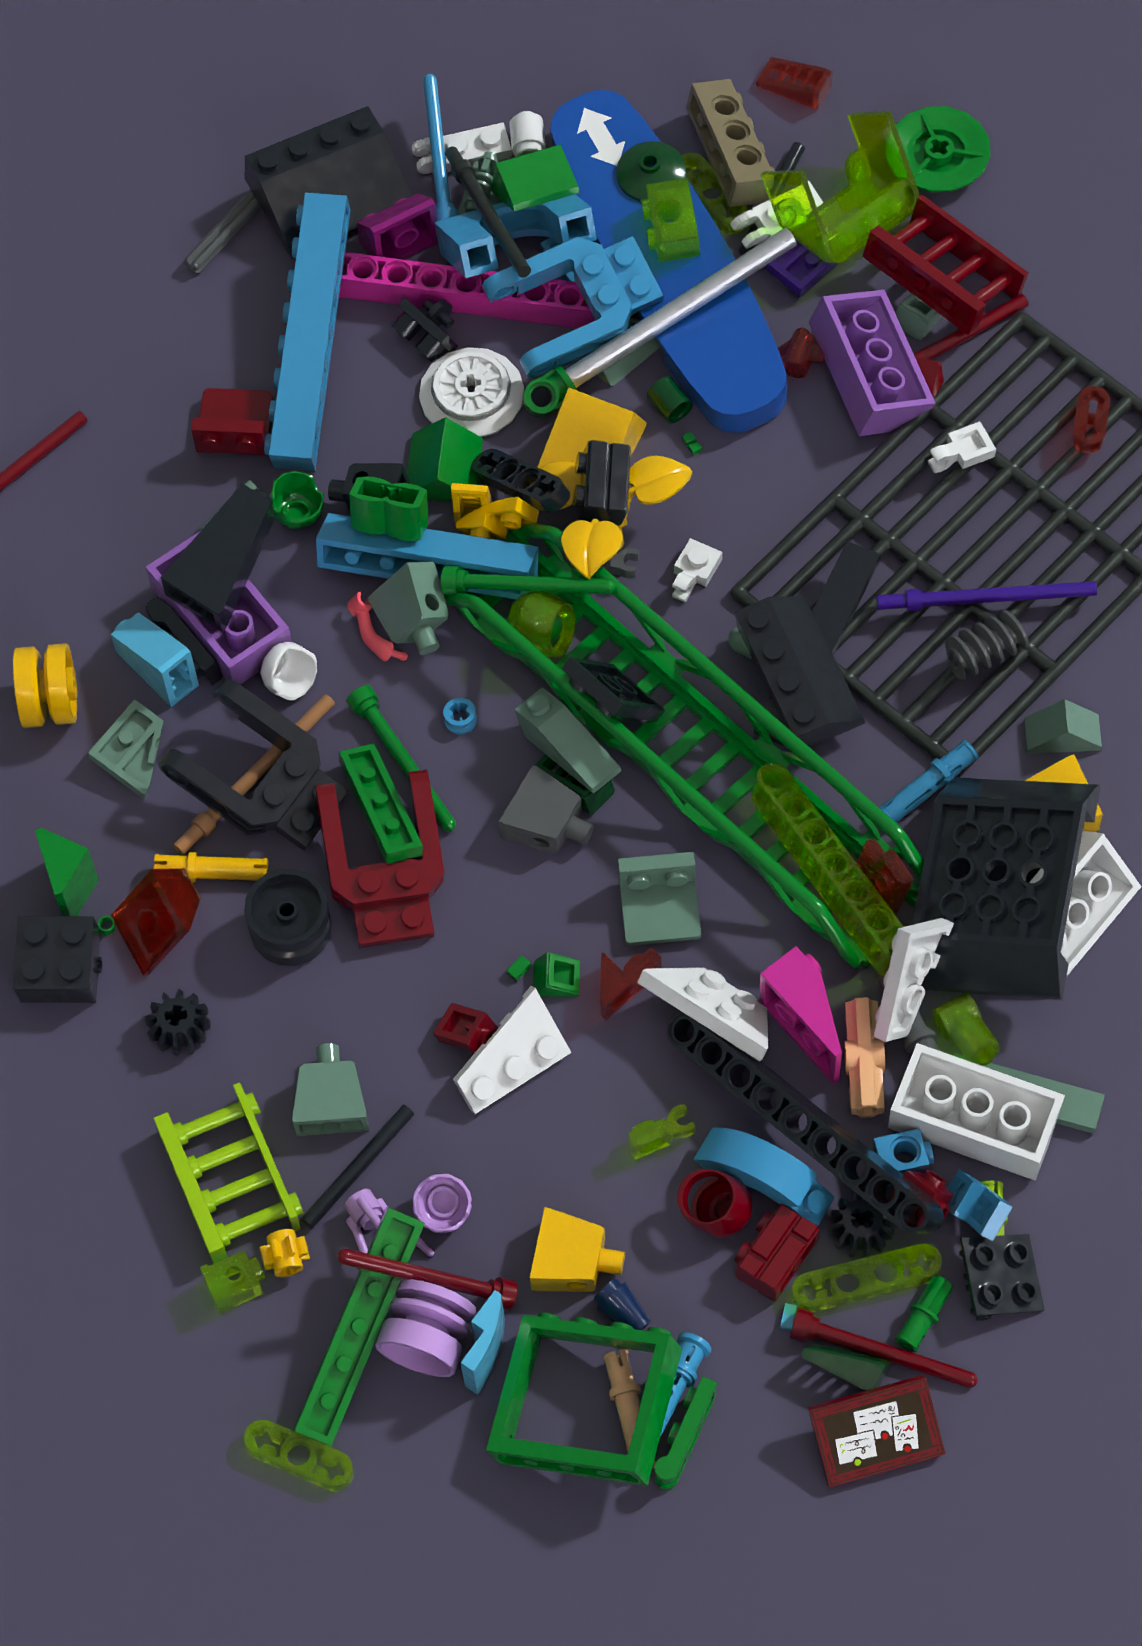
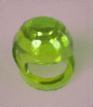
[508,591,575,657]

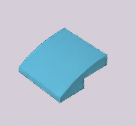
[461,1290,505,1395]

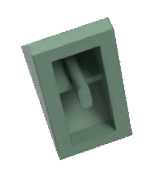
[1024,699,1102,754]

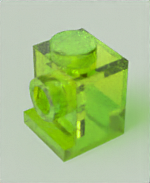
[200,1250,265,1313]

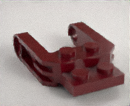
[315,769,445,948]

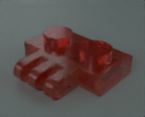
[856,839,914,921]

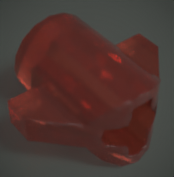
[778,327,824,378]

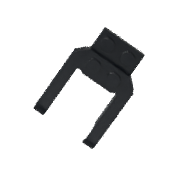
[158,678,349,851]

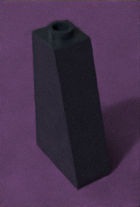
[161,483,275,632]

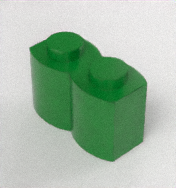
[349,477,428,541]

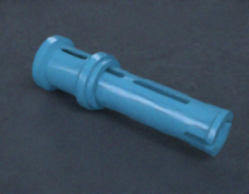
[660,1332,712,1437]

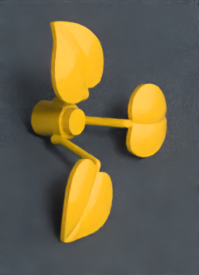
[530,456,692,579]

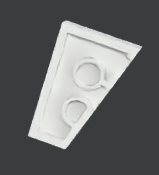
[873,918,954,1042]
[453,986,572,1114]

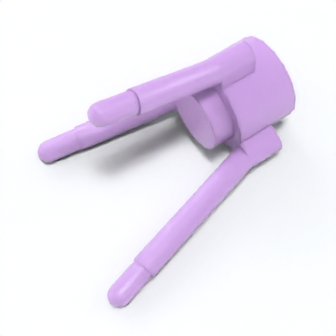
[344,1189,434,1257]

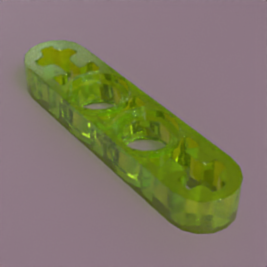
[792,1243,942,1312]

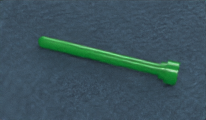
[441,566,616,595]
[346,685,456,832]

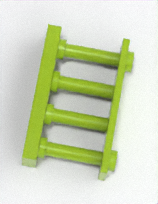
[154,1082,304,1265]

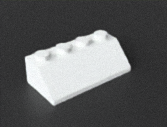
[1029,830,1142,976]
[888,1043,1065,1181]

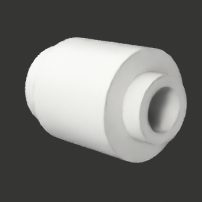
[509,111,546,157]

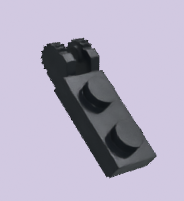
[145,597,222,686]

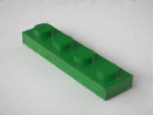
[339,743,423,864]

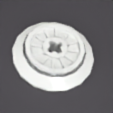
[419,347,524,437]

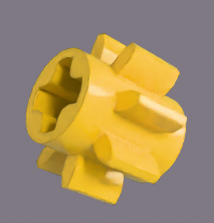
[260,1229,310,1277]

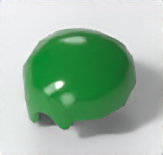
[270,471,324,529]

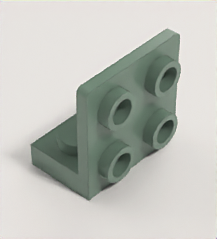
[618,852,701,946]

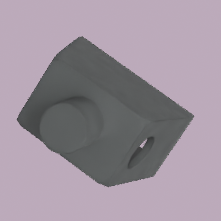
[499,765,594,854]

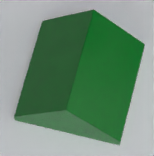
[491,144,579,212]
[407,417,483,502]
[35,828,99,916]

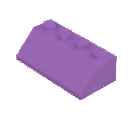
[809,290,936,436]

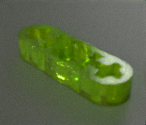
[681,152,748,234]
[244,1419,354,1491]

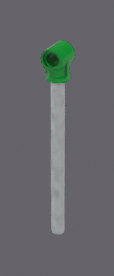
[523,227,797,418]

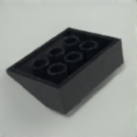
[244,106,411,259]

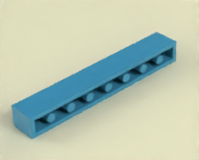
[264,192,351,471]

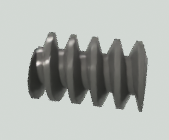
[945,610,1029,681]

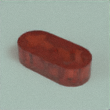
[1072,386,1110,453]

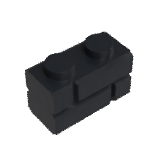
[573,440,631,526]

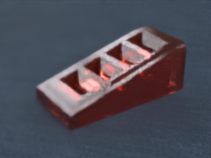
[756,57,833,110]

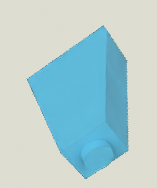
[110,612,199,708]

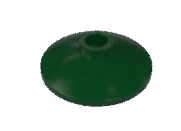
[616,141,686,202]

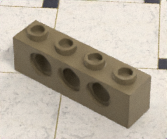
[686,79,776,207]

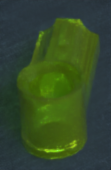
[932,993,1000,1066]

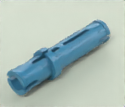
[879,739,979,823]

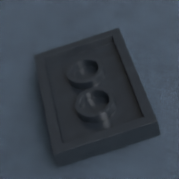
[561,657,666,722]

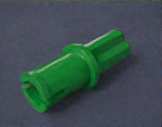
[895,1276,953,1352]

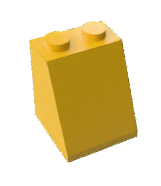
[538,388,647,468]

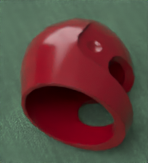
[677,1169,752,1238]

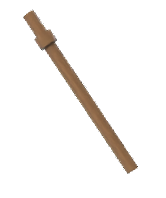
[173,694,335,855]

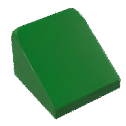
[533,952,580,997]

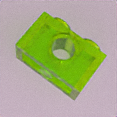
[641,178,700,262]

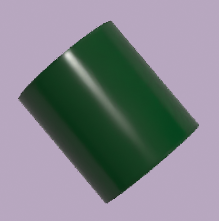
[646,376,693,424]

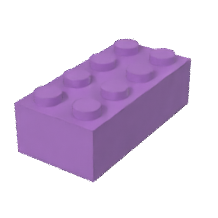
[146,531,292,685]

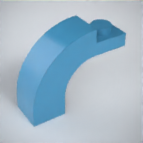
[693,1128,835,1226]

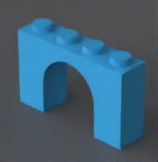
[434,194,597,278]

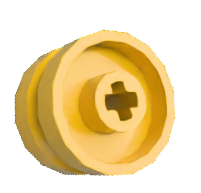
[13,643,77,728]

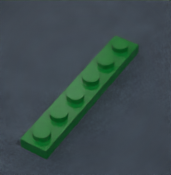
[293,1207,425,1446]

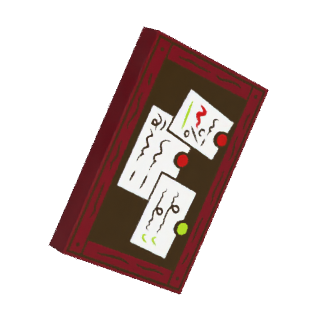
[807,1375,945,1487]

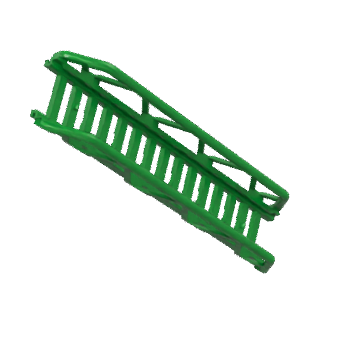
[444,523,924,970]

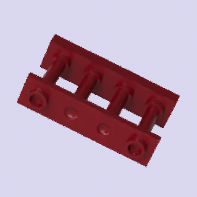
[862,195,1029,336]

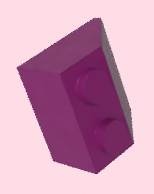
[357,193,438,260]

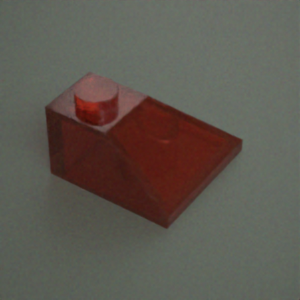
[111,868,201,976]

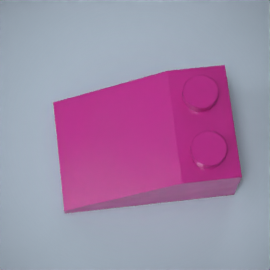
[759,946,842,1086]

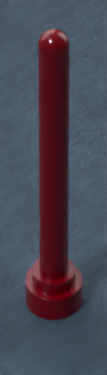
[337,1249,517,1311]
[789,1307,978,1388]

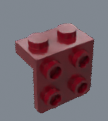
[191,388,273,455]

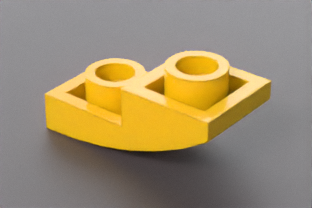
[456,497,539,540]

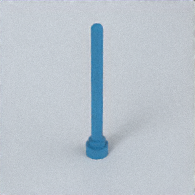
[423,74,459,221]

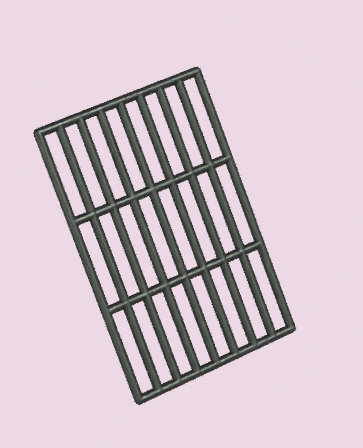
[730,311,1142,776]

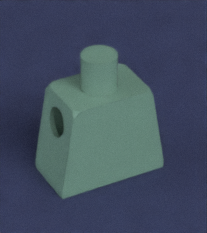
[367,562,449,655]
[292,1043,369,1136]

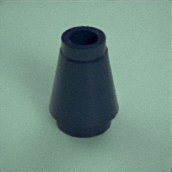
[593,1277,651,1330]

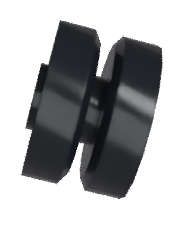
[244,869,332,966]

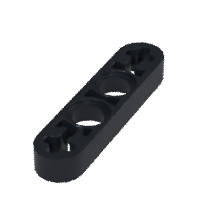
[472,448,570,513]

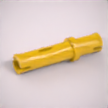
[154,852,268,882]

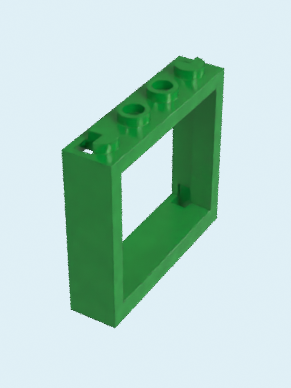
[486,1312,682,1486]

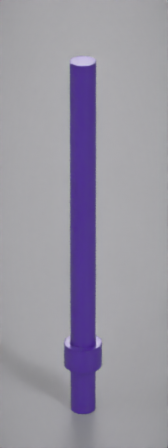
[876,581,1097,612]

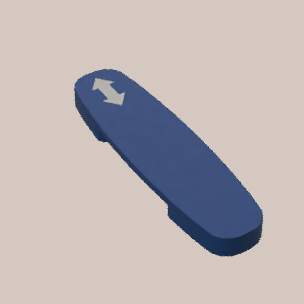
[550,90,788,433]

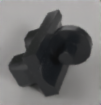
[392,297,458,362]

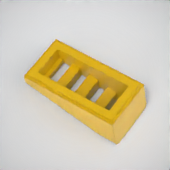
[451,483,493,526]

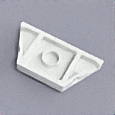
[637,968,768,1062]

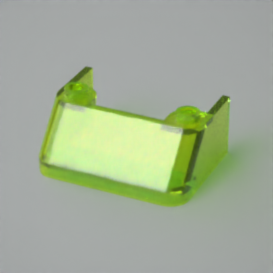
[760,111,919,263]

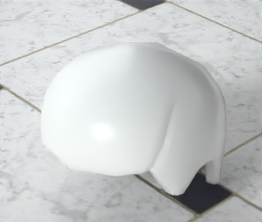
[260,641,317,701]

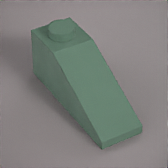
[514,687,621,793]

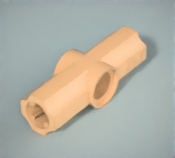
[844,997,885,1118]

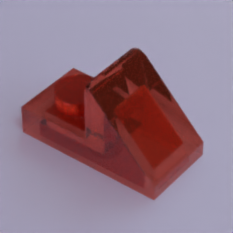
[600,948,662,1021]

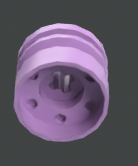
[375,1279,476,1377]

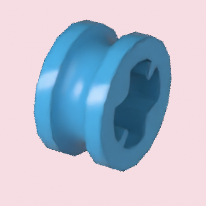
[443,698,477,735]

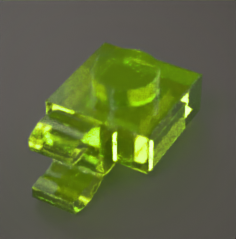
[628,1104,695,1160]

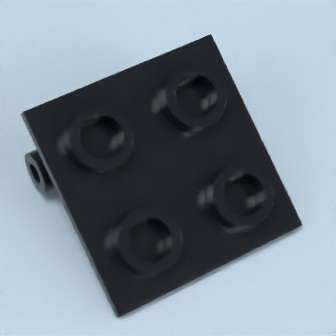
[959,1234,1045,1321]

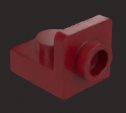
[433,1003,499,1055]

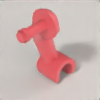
[347,592,408,662]

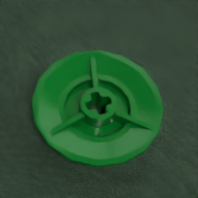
[888,106,991,192]

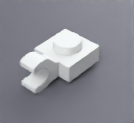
[928,421,996,473]
[672,538,723,602]

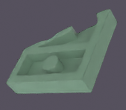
[88,699,164,799]

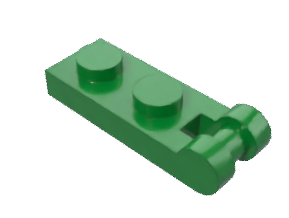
[654,1376,717,1491]

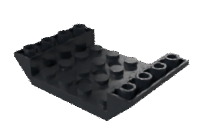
[912,777,1100,1000]

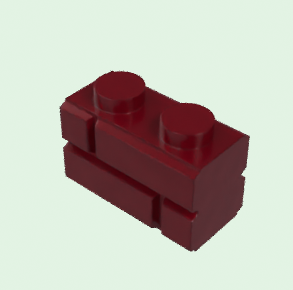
[734,1204,820,1302]

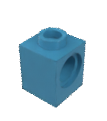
[873,1129,934,1187]

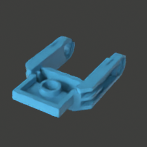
[482,236,664,379]

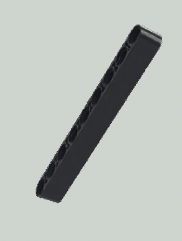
[667,1013,944,1234]

